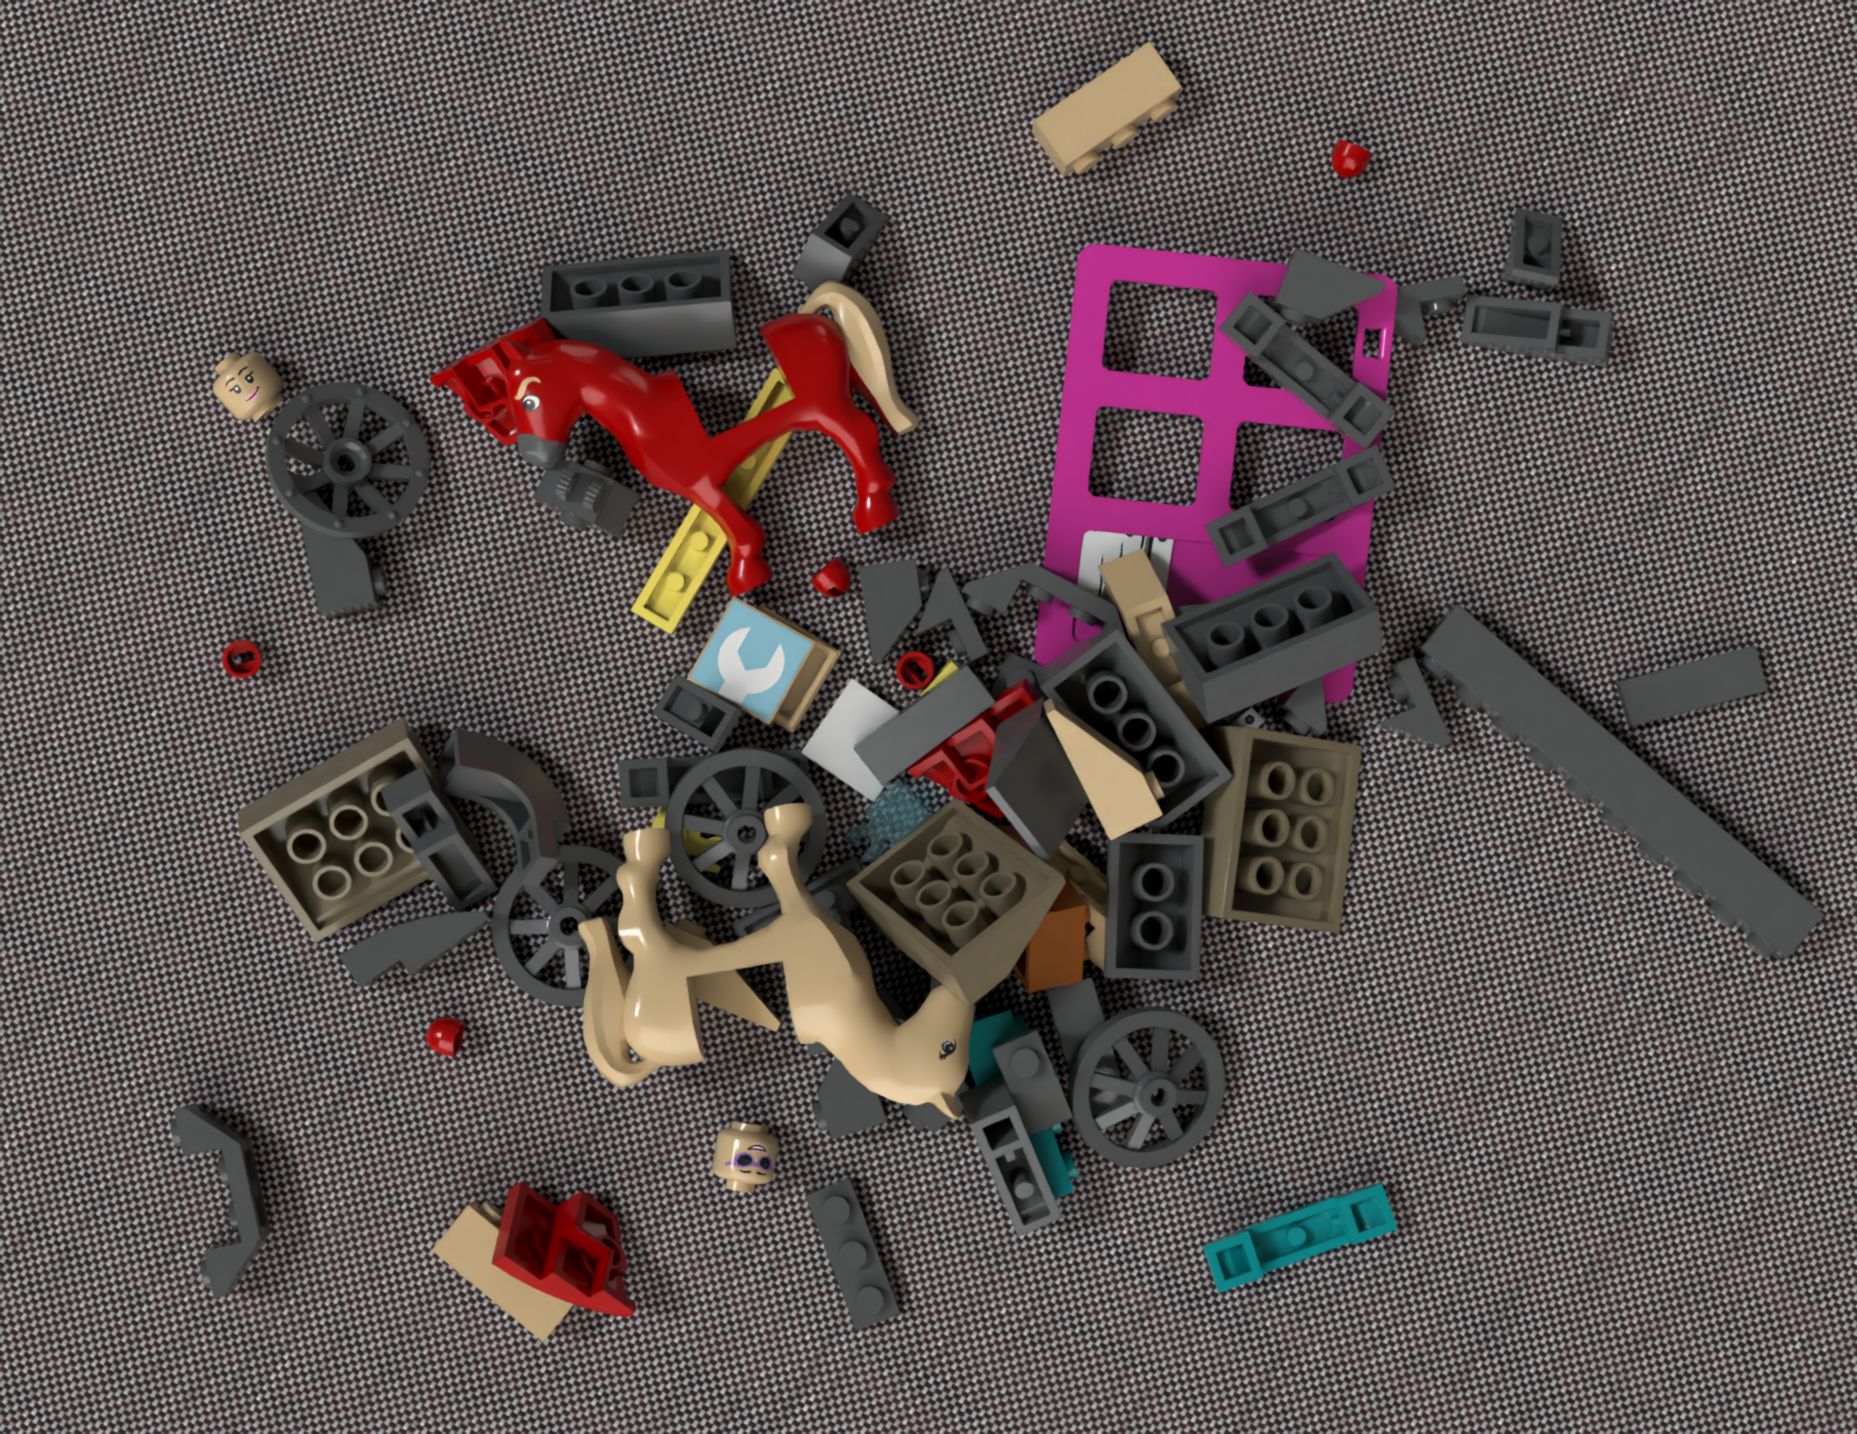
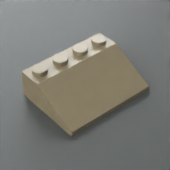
[238,716,481,943]
[1200,726,1362,933]
[846,798,1066,1006]

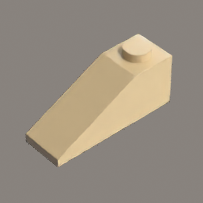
[1043,698,1165,840]
[665,918,782,1032]

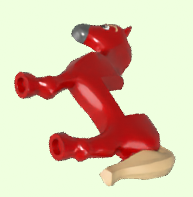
[499,280,919,596]

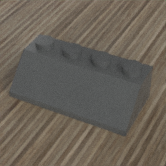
[540,249,737,361]
[1161,552,1383,724]
[1036,626,1232,833]

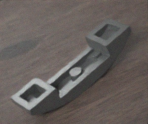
[1218,291,1396,449]
[1204,445,1396,568]
[618,749,809,808]

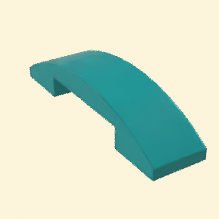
[1202,1183,1398,1293]

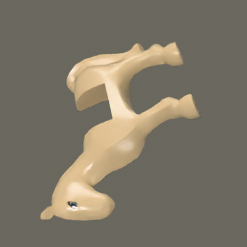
[578,803,976,1119]

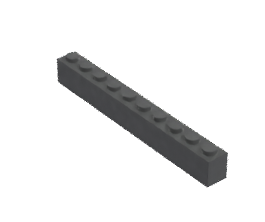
[1414,604,1824,959]

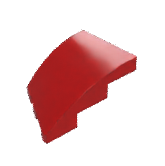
[429,317,557,446]
[908,678,1041,820]
[491,1181,636,1318]

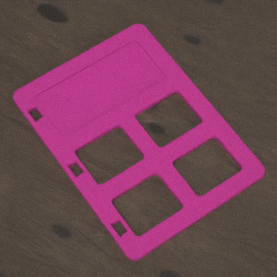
[1034,244,1398,703]

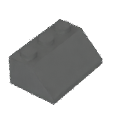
[1104,833,1204,980]

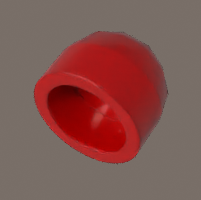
[1331,140,1372,178]
[809,556,851,598]
[222,639,263,679]
[896,651,936,689]
[426,1017,465,1057]

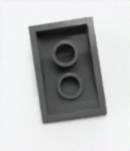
[986,696,1089,862]

